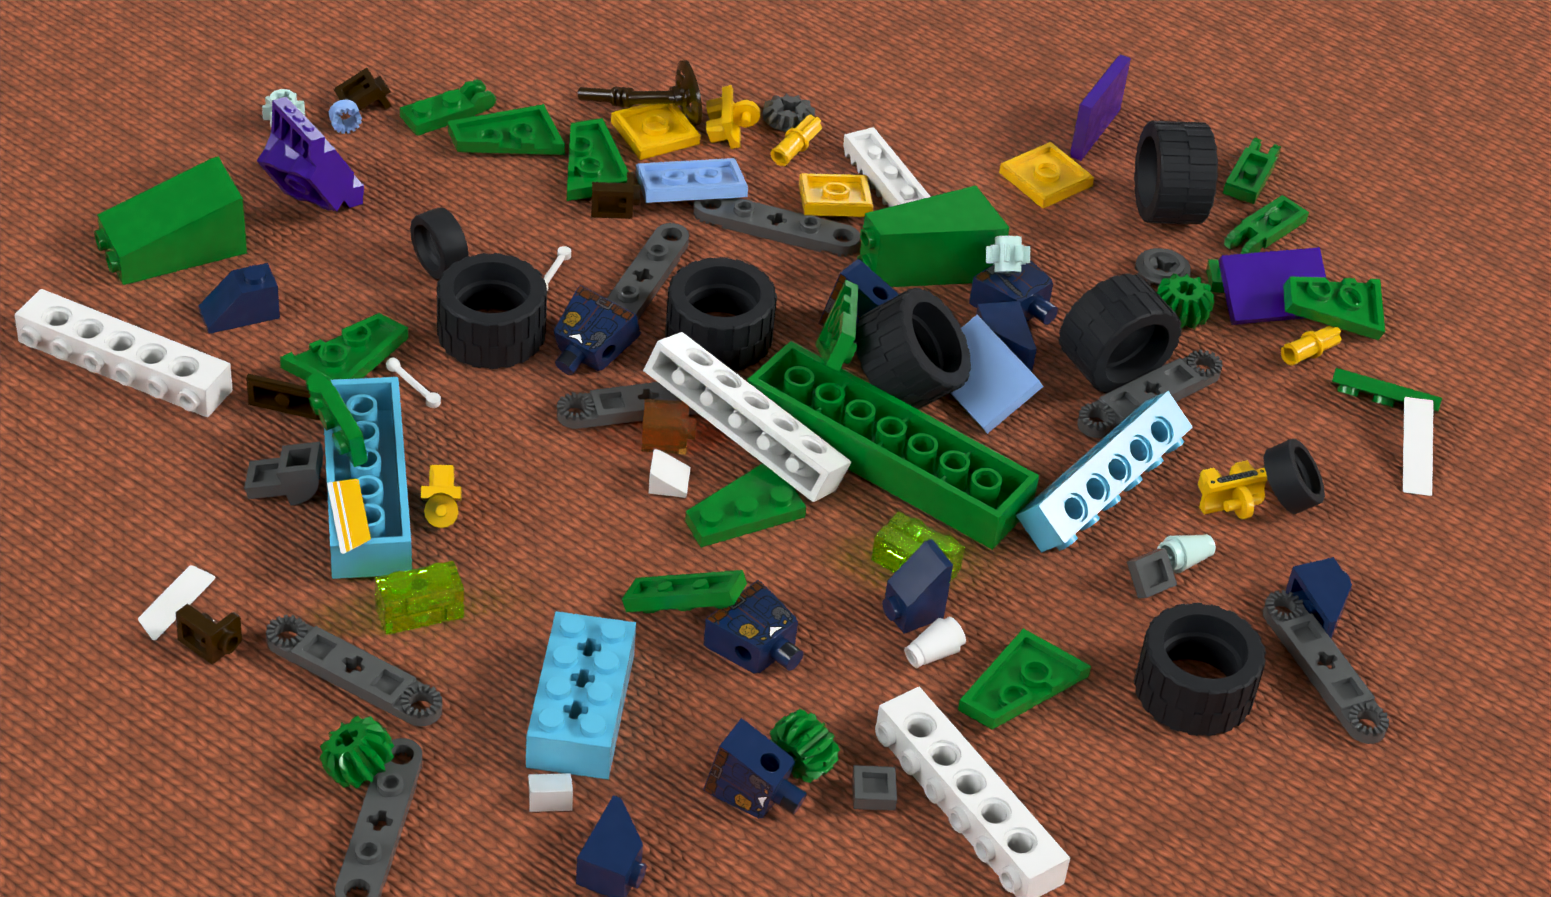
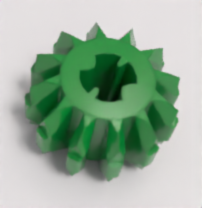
[1157,273,1214,330]
[770,709,840,783]
[319,716,394,789]

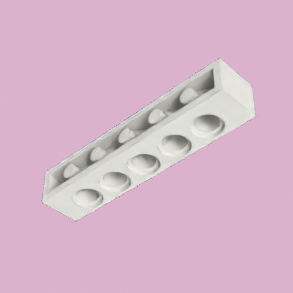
[14,289,233,418]
[643,332,852,502]
[875,686,1070,897]

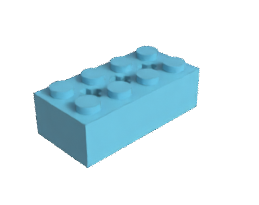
[526,611,636,780]

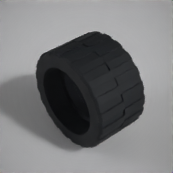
[1134,121,1218,224]
[437,253,547,369]
[665,257,777,371]
[1059,274,1182,394]
[855,288,971,410]
[1134,603,1266,736]

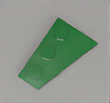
[1283,277,1385,340]

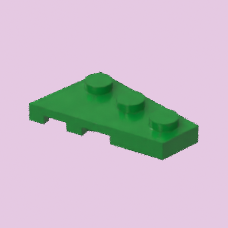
[447,104,565,155]
[566,118,629,201]
[815,280,859,371]
[280,313,409,381]
[685,463,806,548]
[958,628,1091,730]

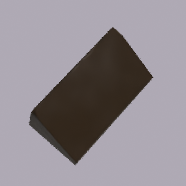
[246,374,320,421]

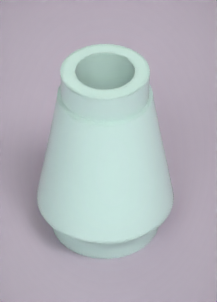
[1157,534,1216,573]

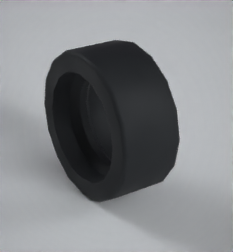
[410,207,469,279]
[1263,438,1325,514]

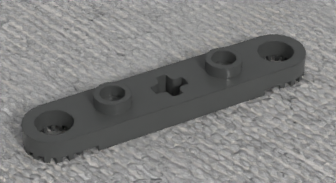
[693,198,860,257]
[606,223,689,321]
[1077,350,1223,438]
[557,382,698,429]
[1263,590,1389,744]
[266,615,442,726]
[335,738,423,897]

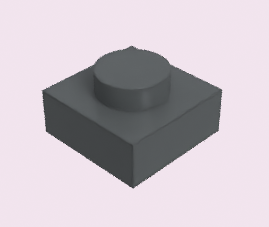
[1127,548,1177,598]
[852,765,897,811]

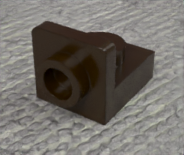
[334,68,392,116]
[591,172,641,219]
[175,603,242,665]

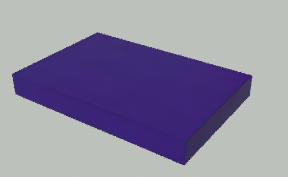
[1070,54,1131,161]
[1218,247,1327,325]

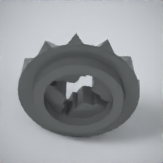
[762,93,815,132]
[1135,248,1191,286]

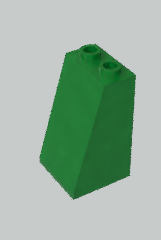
[94,156,247,285]
[857,185,1010,287]

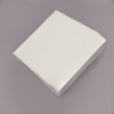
[648,449,691,498]
[528,773,573,812]

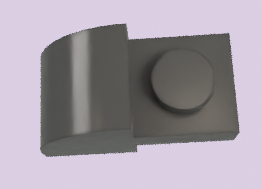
[244,442,324,506]

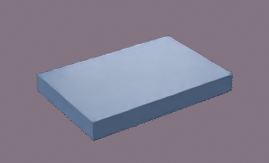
[636,158,748,203]
[950,315,1044,434]

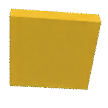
[611,104,700,160]
[999,142,1094,209]
[799,173,873,217]

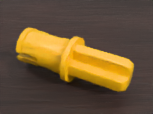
[770,115,822,166]
[1281,326,1342,366]

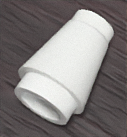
[904,616,966,668]

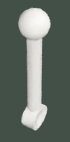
[543,246,571,291]
[386,357,441,408]

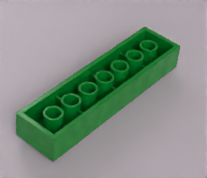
[747,341,1039,550]

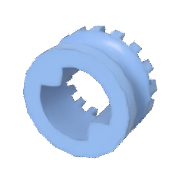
[329,100,362,134]

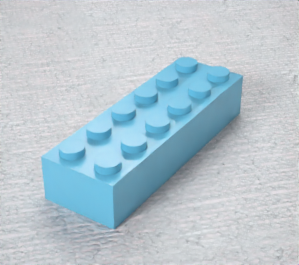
[324,377,412,579]

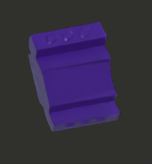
[257,97,364,212]

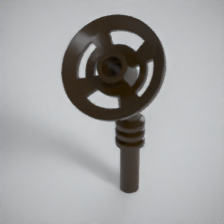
[578,60,702,126]

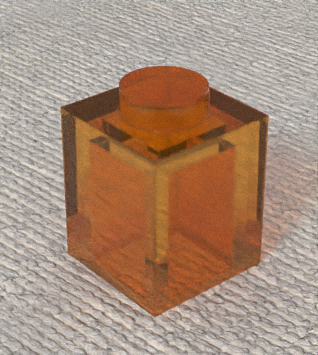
[641,399,696,455]

